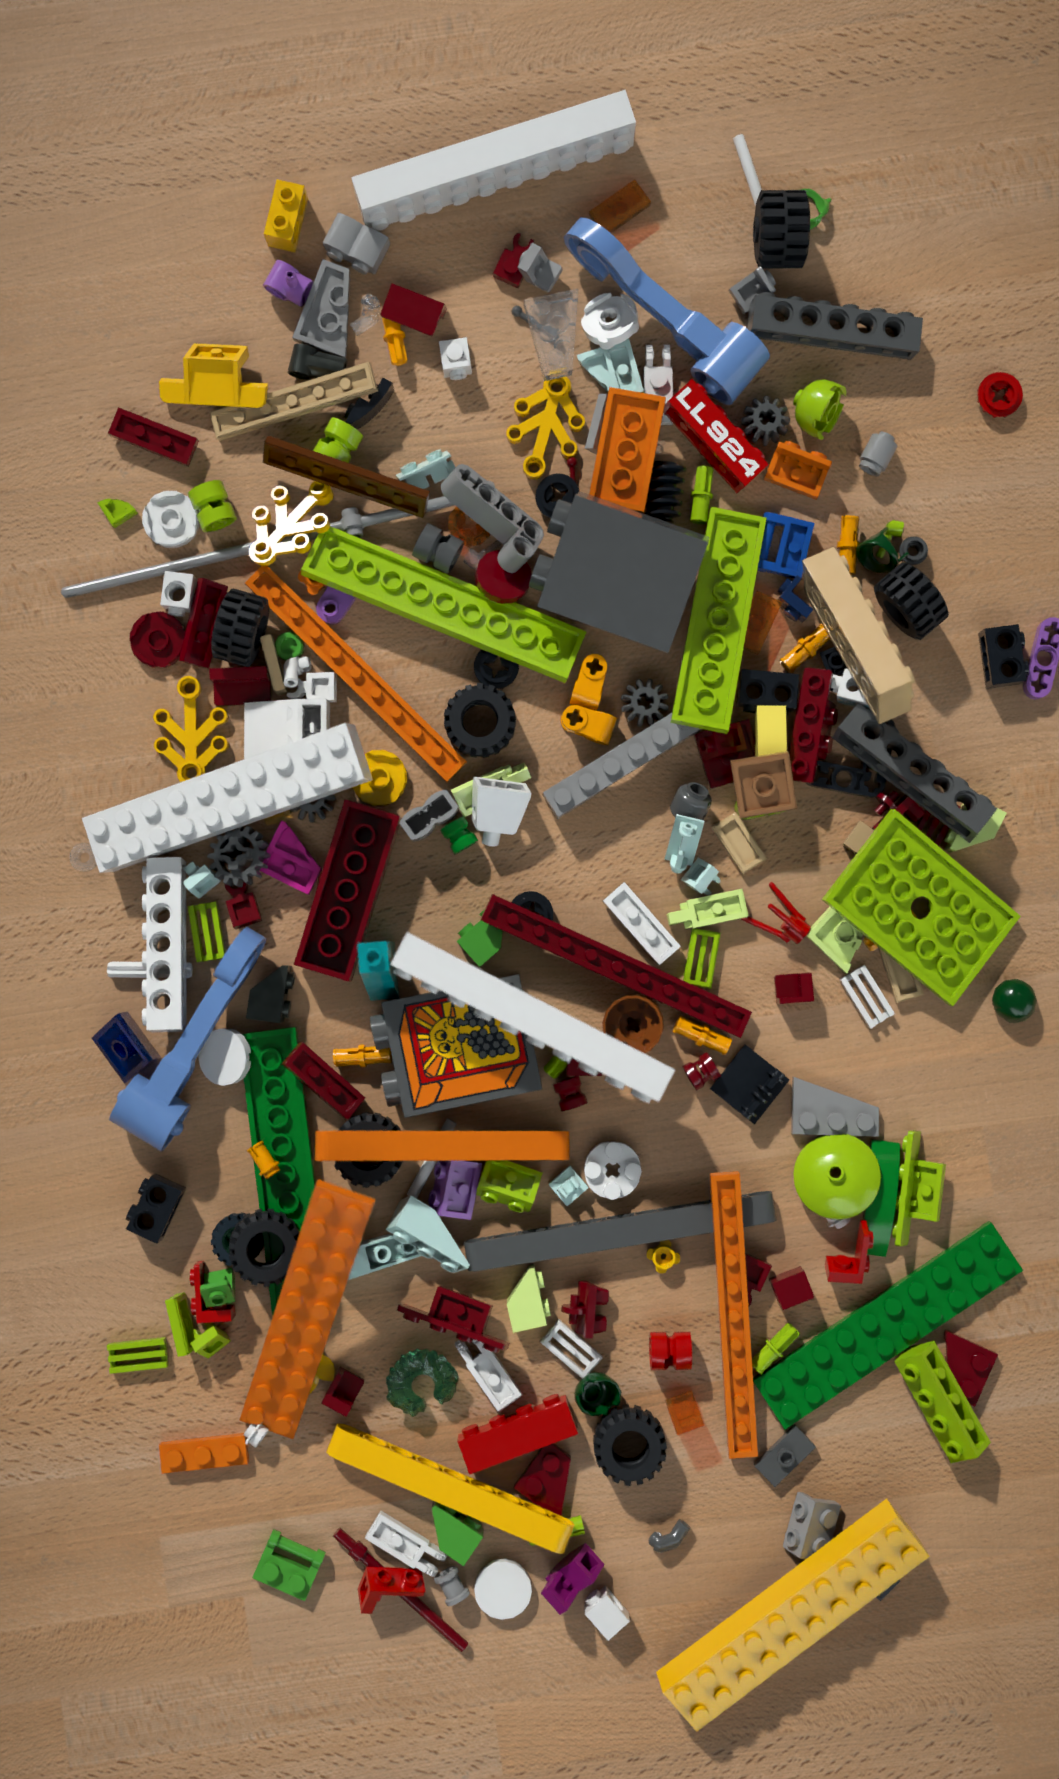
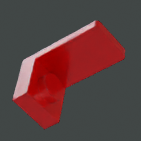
[825,1220,873,1284]
[189,1261,236,1323]
[357,1567,426,1614]

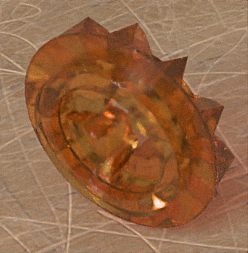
[448,506,491,548]

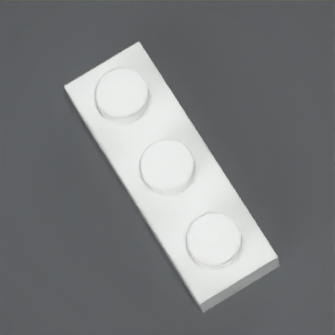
[603,882,681,965]

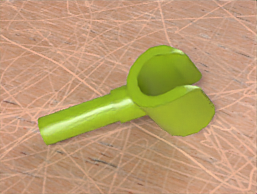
[876,520,904,558]

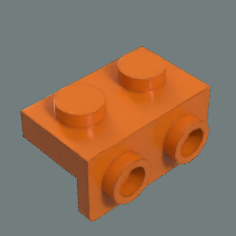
[764,441,832,500]

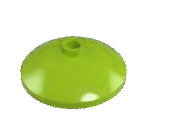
[793,1134,881,1220]

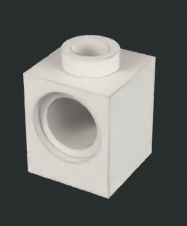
[160,571,198,616]
[584,1586,630,1641]

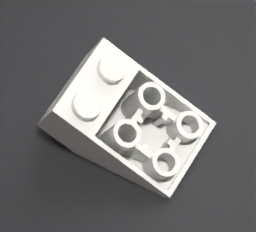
[244,699,330,759]

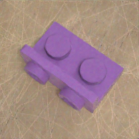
[428,1161,482,1220]

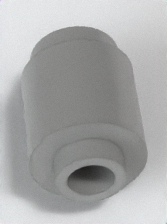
[859,431,898,477]

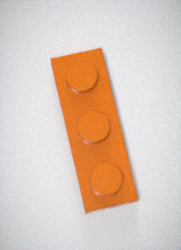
[159,1433,249,1474]

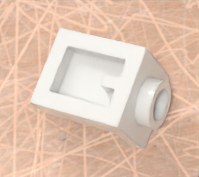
[439,337,472,380]

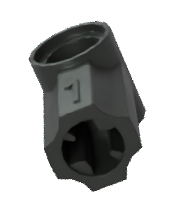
[287,343,347,380]

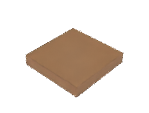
[730,751,797,818]

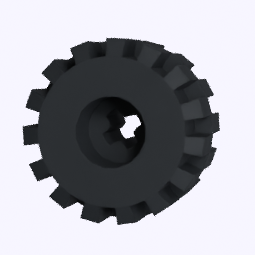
[753,190,810,269]

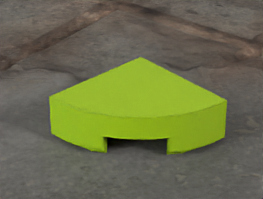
[98,499,138,528]

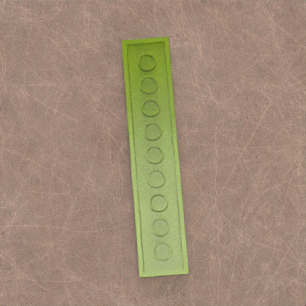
[301,526,586,683]

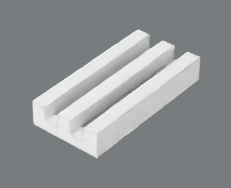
[839,965,895,1029]
[540,1319,603,1379]

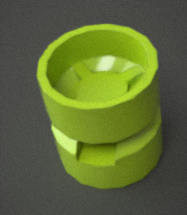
[313,417,363,463]
[188,480,237,533]

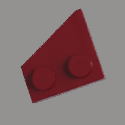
[944,1329,998,1407]
[514,1443,571,1515]

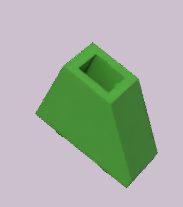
[457,909,502,967]
[432,1501,484,1566]

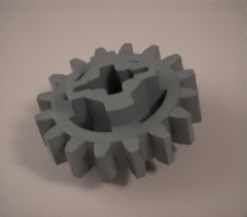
[207,826,270,888]

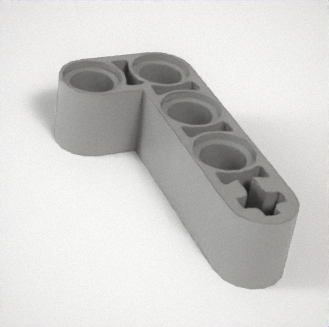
[441,464,544,573]

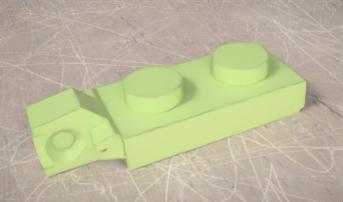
[451,763,531,817]
[666,889,749,929]

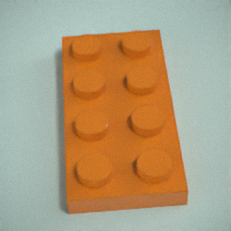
[589,387,666,513]

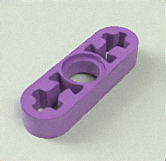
[1023,617,1059,699]

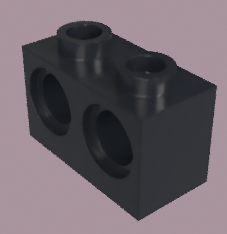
[978,624,1029,689]
[736,669,799,716]
[125,1174,186,1244]

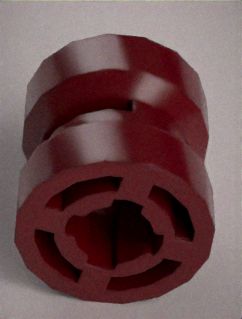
[682,1052,721,1091]
[552,1076,588,1112]

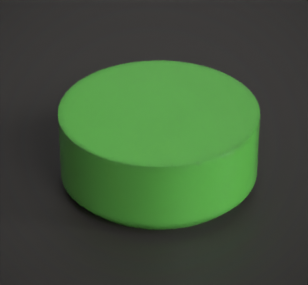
[275,632,304,661]

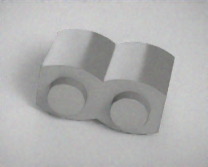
[323,213,390,275]
[400,790,459,842]

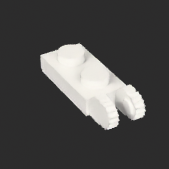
[643,345,673,425]
[455,1339,522,1412]
[365,1510,448,1577]

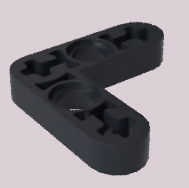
[806,719,896,798]

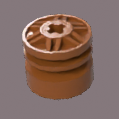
[602,994,664,1054]

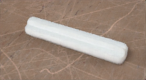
[107,962,193,978]

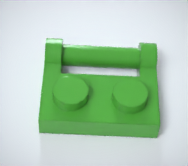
[252,1529,326,1601]

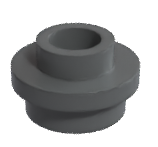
[899,536,928,565]

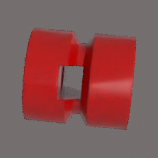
[649,1331,692,1370]

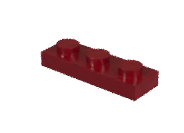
[108,407,199,467]
[179,578,228,669]
[282,1042,365,1120]

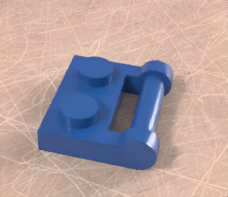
[757,512,815,579]

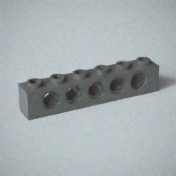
[747,292,923,360]
[832,703,997,843]

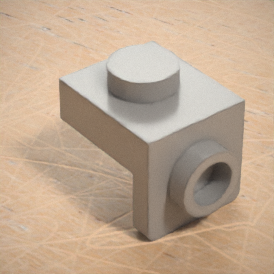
[517,243,563,292]
[728,266,776,314]

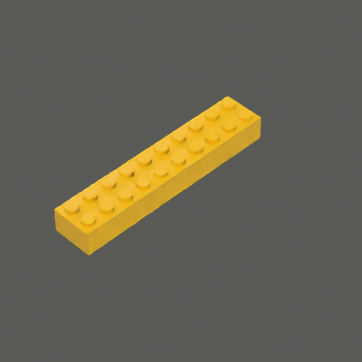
[656,1498,930,1732]

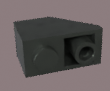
[246,965,295,1023]

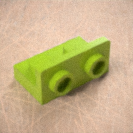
[476,1160,543,1213]

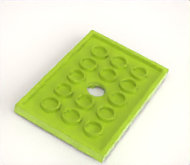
[822,809,1021,1006]

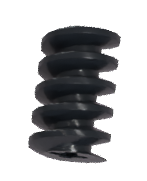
[646,461,686,524]

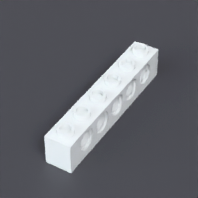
[142,857,187,1033]

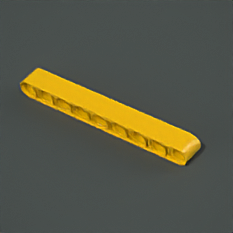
[326,1423,575,1554]

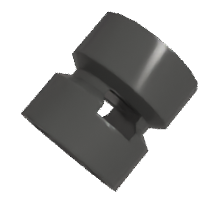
[412,523,465,574]

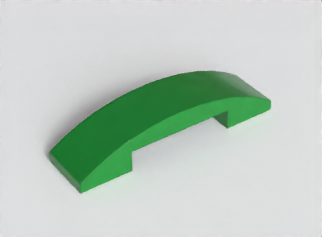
[863,1139,900,1257]

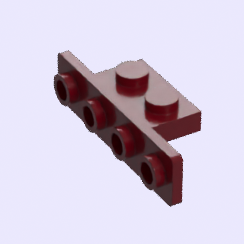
[789,668,838,784]
[397,1286,510,1353]

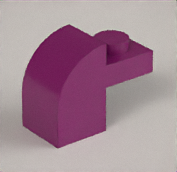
[541,1543,605,1615]

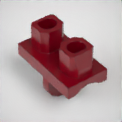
[872,791,926,830]
[561,1281,609,1339]

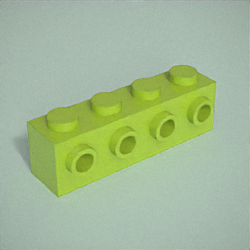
[894,1341,991,1463]

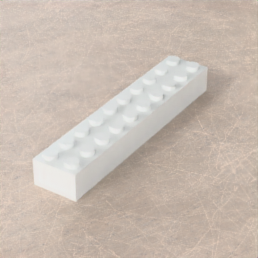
[351,90,636,231]
[82,723,373,873]
[390,932,675,1103]

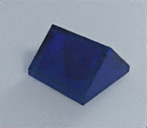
[92,1012,161,1084]

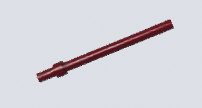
[332,1527,468,1652]

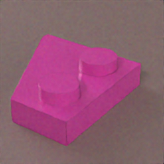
[259,820,322,895]

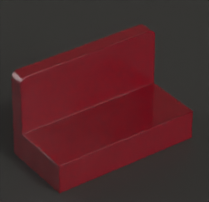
[380,283,447,336]
[209,666,271,706]

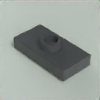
[754,1424,816,1487]

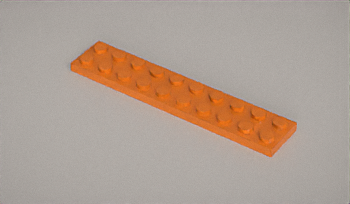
[239,1179,375,1439]

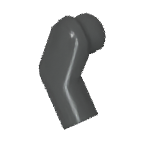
[649,1519,691,1553]

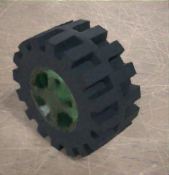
[211,1212,264,1266]

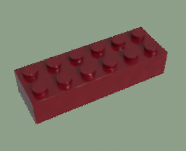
[293,799,402,982]

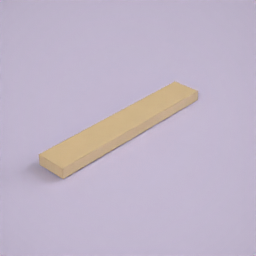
[210,362,378,441]

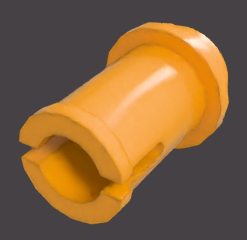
[247,1140,281,1179]

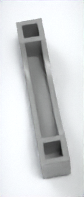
[543,713,702,819]

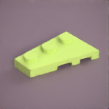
[806,907,863,973]

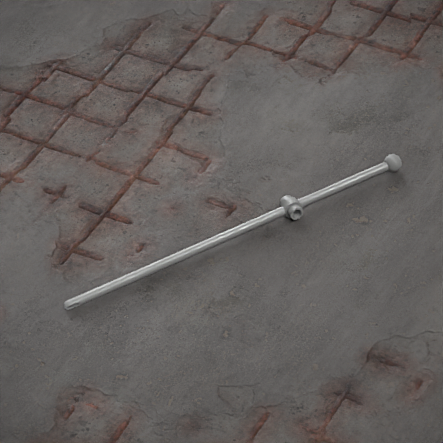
[61,481,495,598]

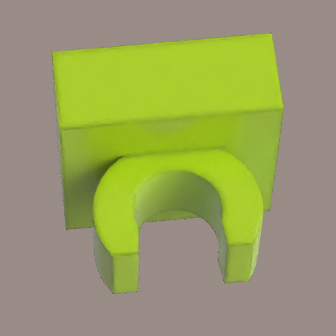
[190,1323,231,1359]

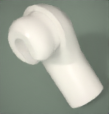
[284,656,312,688]

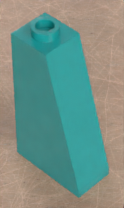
[357,941,399,1001]

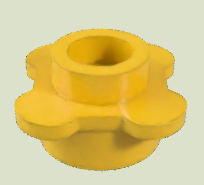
[646,1240,681,1274]

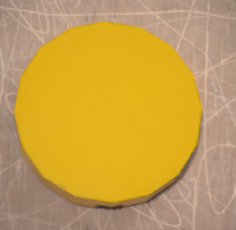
[353,750,407,806]

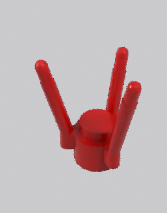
[741,882,811,944]

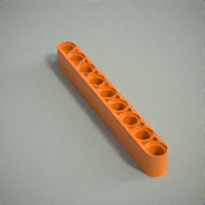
[315,1131,570,1161]

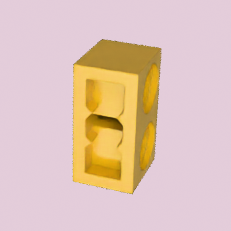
[264,179,308,253]

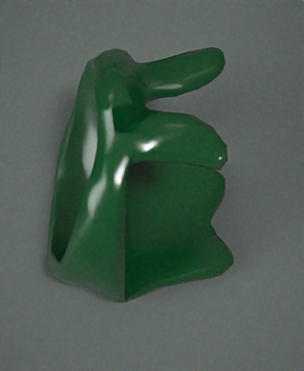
[856,527,909,574]

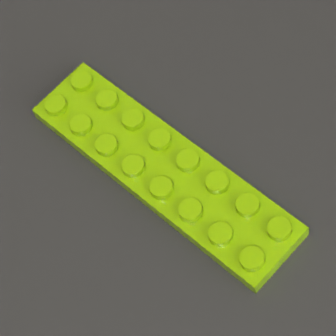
[670,507,766,734]

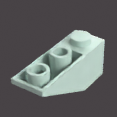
[386,1195,470,1273]
[348,1233,421,1280]

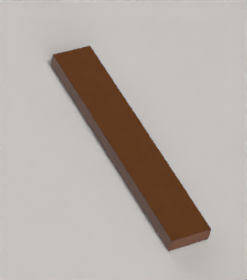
[263,435,430,518]

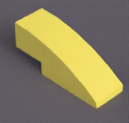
[755,706,787,756]

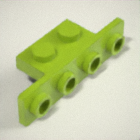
[892,1130,946,1247]

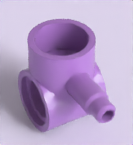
[263,260,314,307]

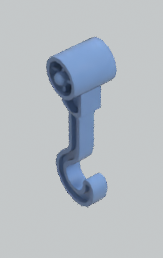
[564,217,770,405]
[109,927,267,1151]

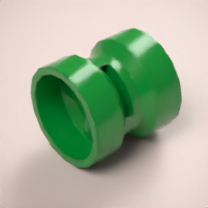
[440,816,478,855]

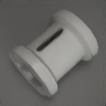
[434,1566,470,1606]

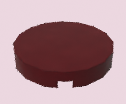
[475,550,532,604]
[130,611,186,668]

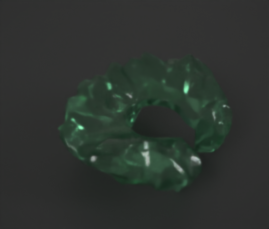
[386,1348,459,1417]

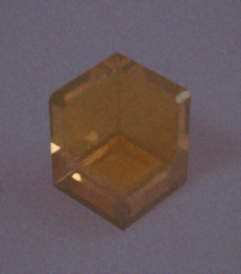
[665,1390,704,1435]

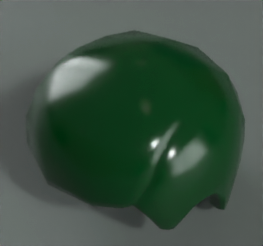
[992,979,1037,1023]
[574,1372,622,1416]

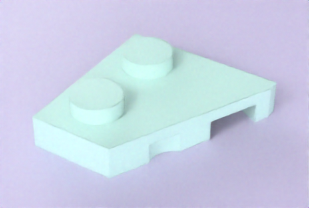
[577,338,644,393]

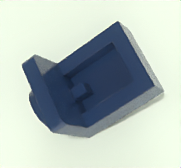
[776,575,814,623]

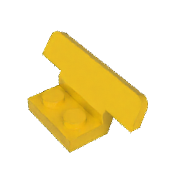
[159,343,268,408]

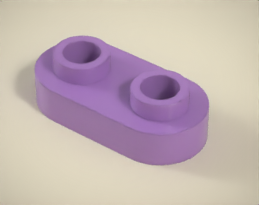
[316,586,356,625]

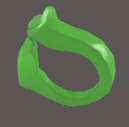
[801,189,831,230]

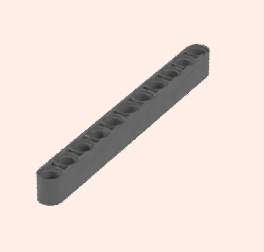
[464,1191,777,1272]

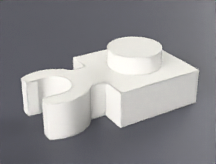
[287,672,337,703]

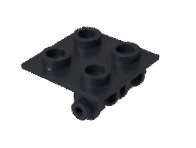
[710,1044,790,1124]

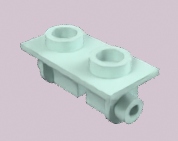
[396,449,455,489]
[665,814,705,873]

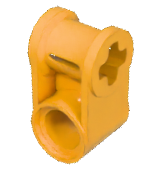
[569,654,607,711]
[560,705,617,746]

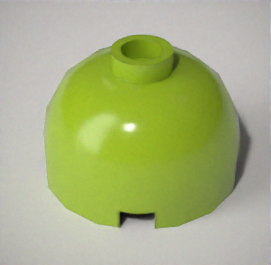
[793,379,847,440]

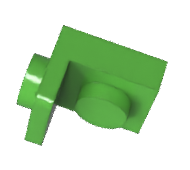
[200,1268,235,1308]

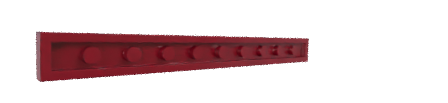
[480,894,752,1038]

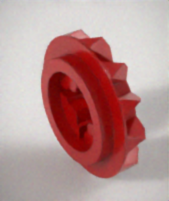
[977,372,1023,418]

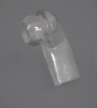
[350,294,380,336]

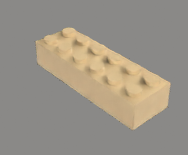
[802,547,915,724]

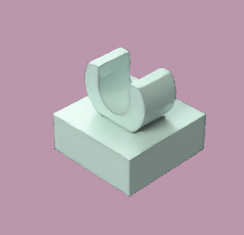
[681,857,721,895]
[182,861,221,899]
[548,1165,589,1206]

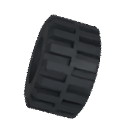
[874,562,949,640]
[211,588,269,667]
[444,683,516,758]
[334,1112,403,1188]
[229,1208,300,1287]
[593,1404,667,1486]

